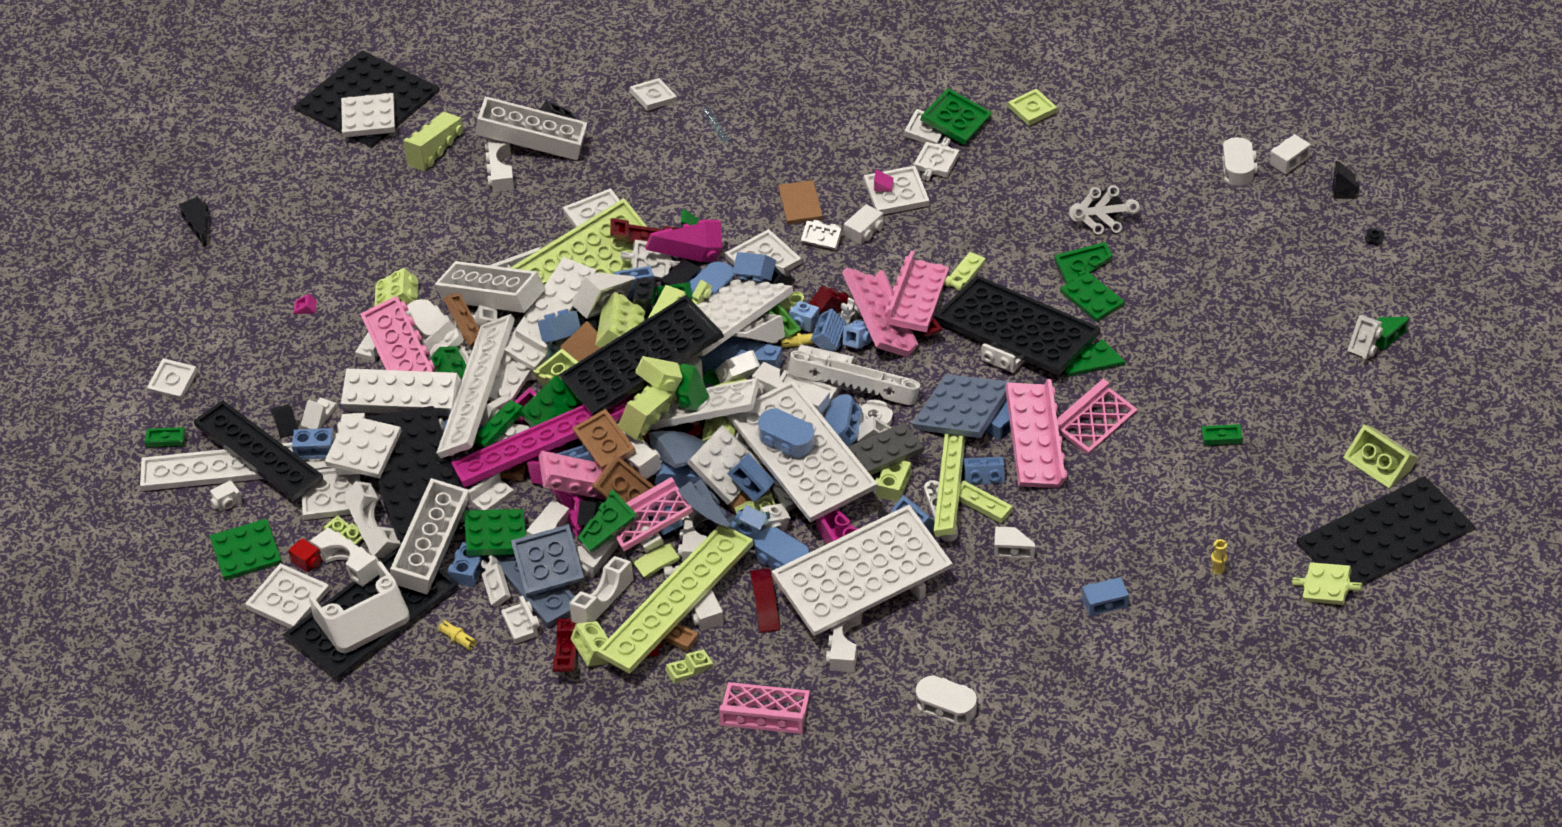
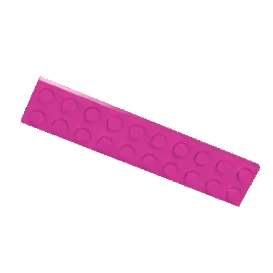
[451,394,635,488]

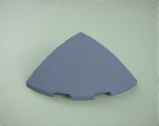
[649,431,705,468]
[678,479,732,528]

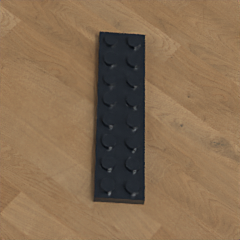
[194,400,324,501]

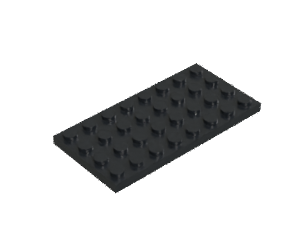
[934,275,1101,375]
[559,295,724,416]
[364,406,469,544]
[1296,476,1475,594]
[283,546,459,682]

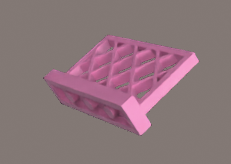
[1057,378,1137,454]
[614,477,694,551]
[719,682,810,734]

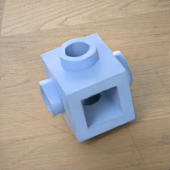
[789,301,819,332]
[843,320,872,349]

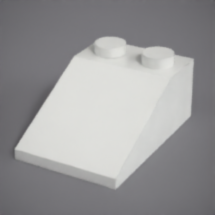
[572,273,636,319]
[732,313,785,344]

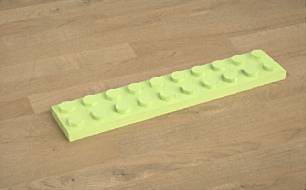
[597,525,754,674]

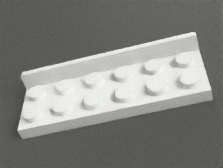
[649,378,763,430]

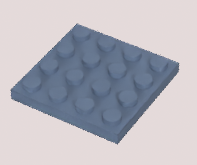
[912,374,1012,438]

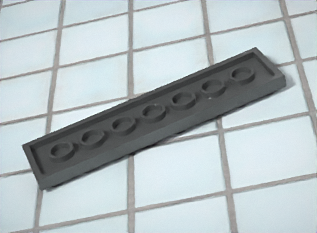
[769,422,924,512]

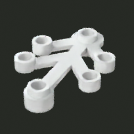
[1069,185,1140,234]

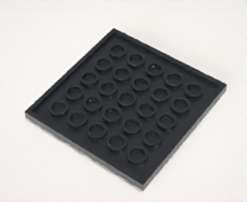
[294,50,440,148]

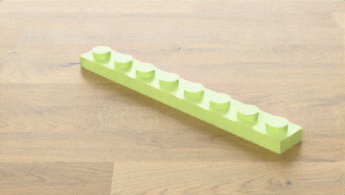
[934,434,966,537]

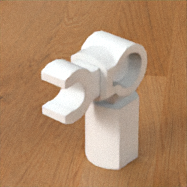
[841,298,862,325]

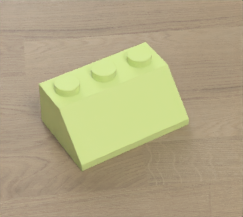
[1343,425,1419,488]

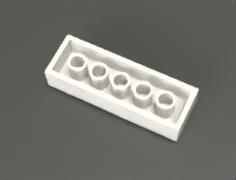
[475,96,587,160]
[434,261,545,313]
[341,368,462,416]
[390,478,469,594]

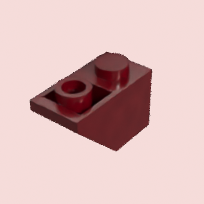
[809,285,851,314]

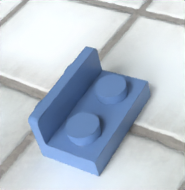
[964,457,1005,485]

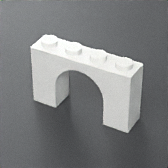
[526,500,619,578]

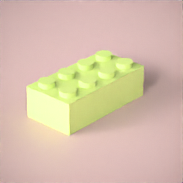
[595,292,645,348]

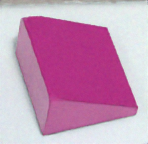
[874,170,894,192]
[293,294,317,314]

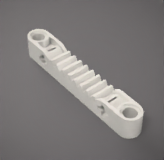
[787,350,920,405]

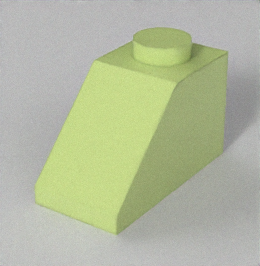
[635,356,682,392]

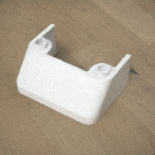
[309,561,410,653]

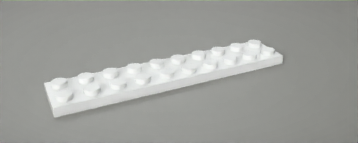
[488,257,596,402]
[436,314,515,458]
[140,443,332,491]

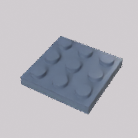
[511,524,585,597]

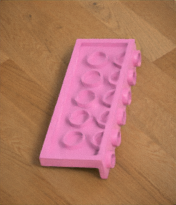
[884,250,949,332]
[842,267,918,357]
[360,296,436,372]
[1005,379,1067,488]
[539,451,651,500]

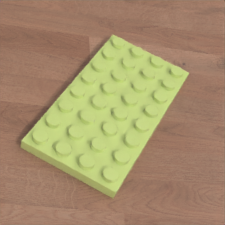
[510,198,647,286]

